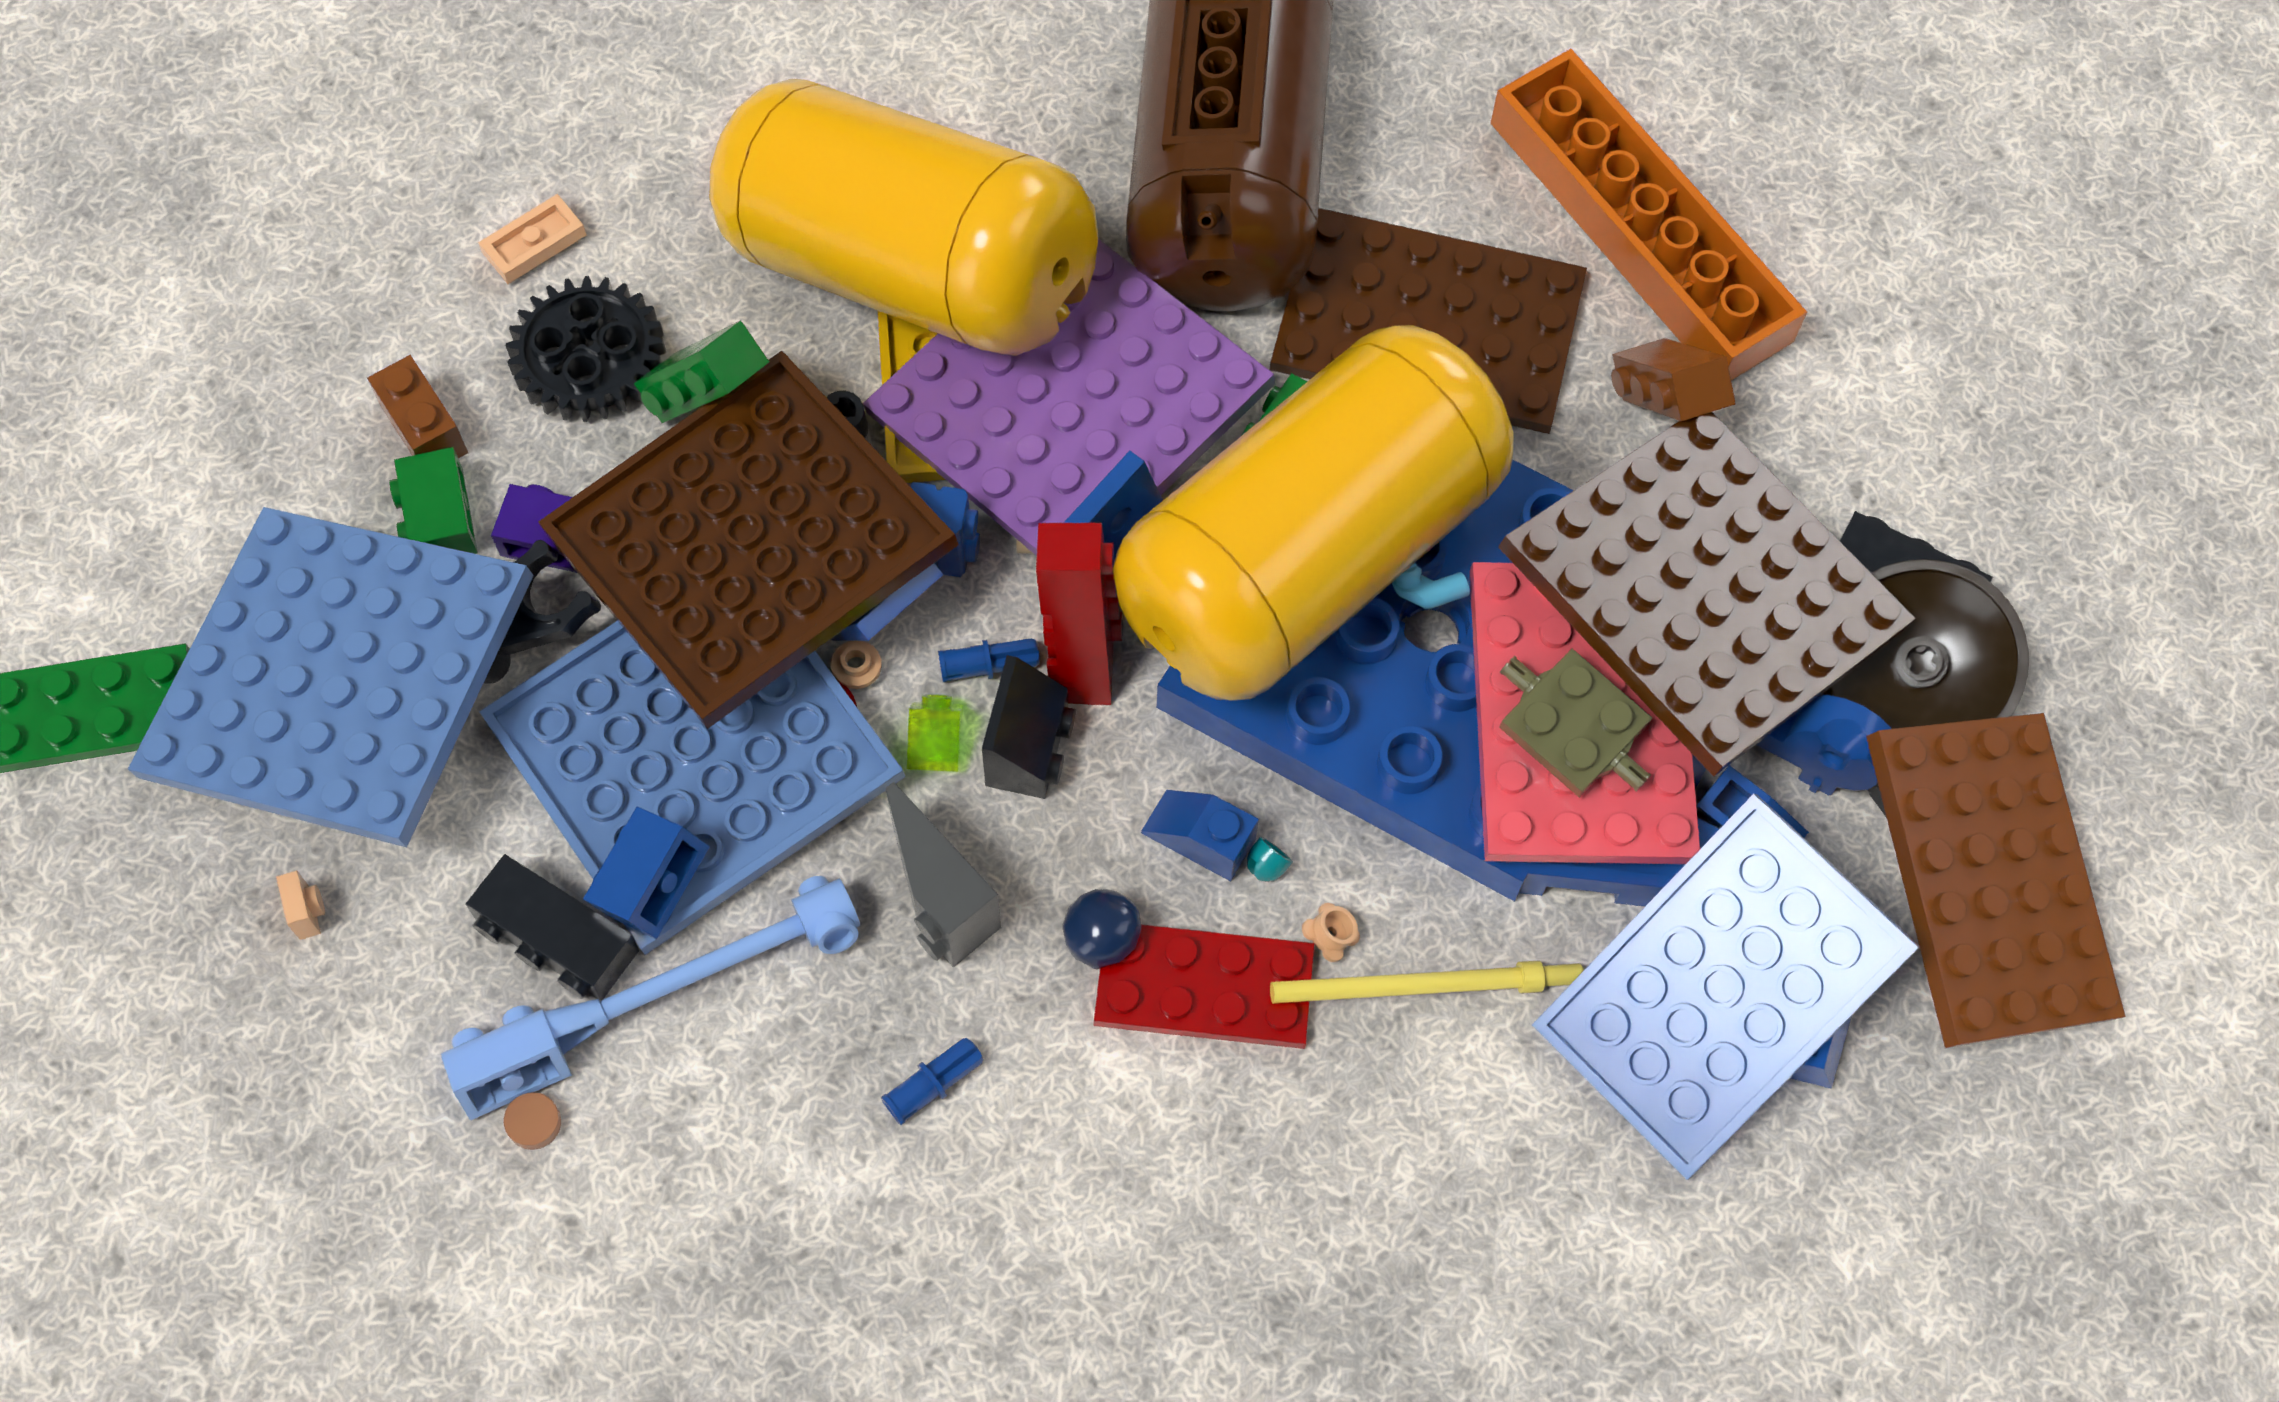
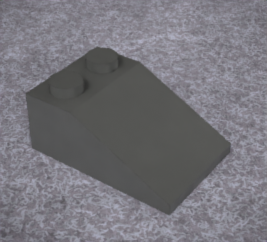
[886,782,1001,967]

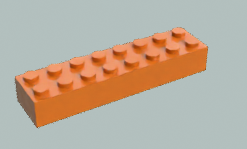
[1490,48,1807,381]

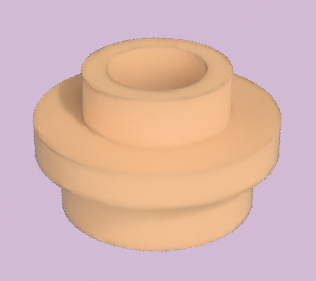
[831,641,882,689]

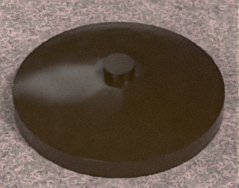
[1823,559,2029,729]

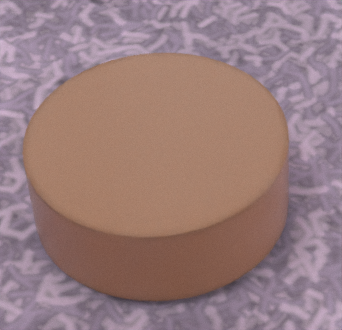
[504,1092,561,1150]

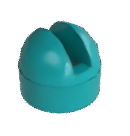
[1247,836,1293,882]

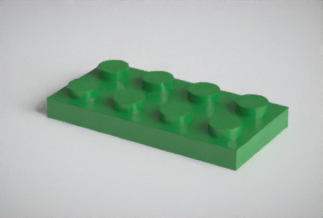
[0,643,190,773]

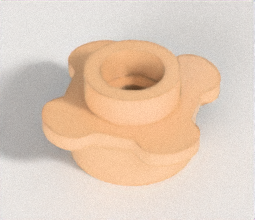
[1302,903,1360,962]

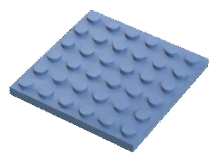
[128,507,534,848]
[479,621,906,955]

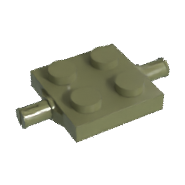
[1499,649,1652,797]

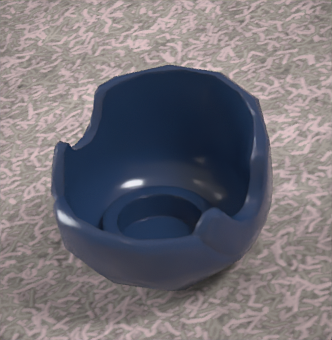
[1062,889,1142,970]

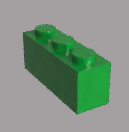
[634,320,769,423]

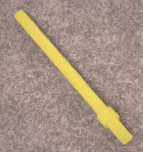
[1270,961,1584,1003]

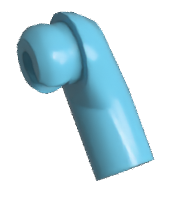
[1392,563,1470,609]

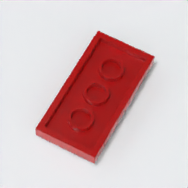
[1094,924,1315,1049]

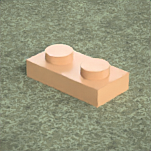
[478,194,587,284]

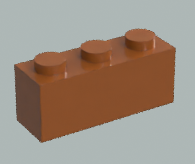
[1611,338,1736,421]

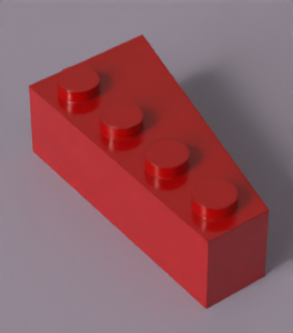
[1036,523,1123,705]

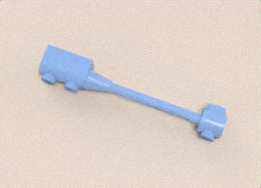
[441,876,861,1121]

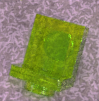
[907,694,963,772]

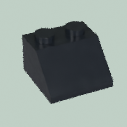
[982,655,1076,799]

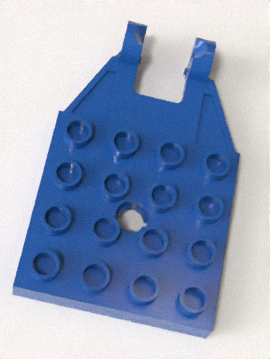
[1156,459,1892,907]

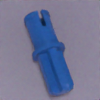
[938,638,1040,683]
[880,1038,983,1125]

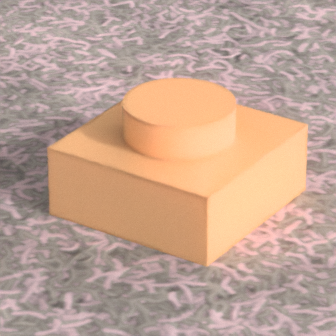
[276,870,325,940]

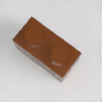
[367,354,468,458]

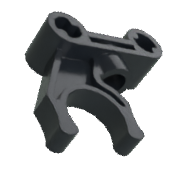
[484,540,601,684]

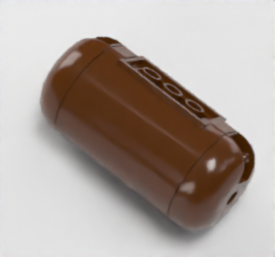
[1126,0,1333,311]

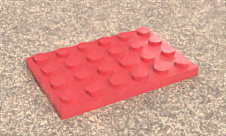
[1470,562,1700,864]

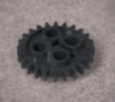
[506,276,666,422]

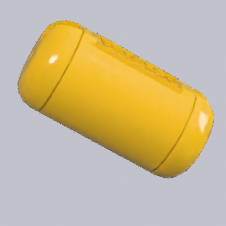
[709,79,1098,356]
[1113,325,1514,700]

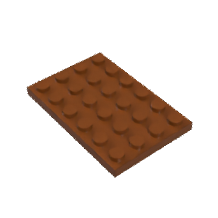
[1866,713,2126,1048]

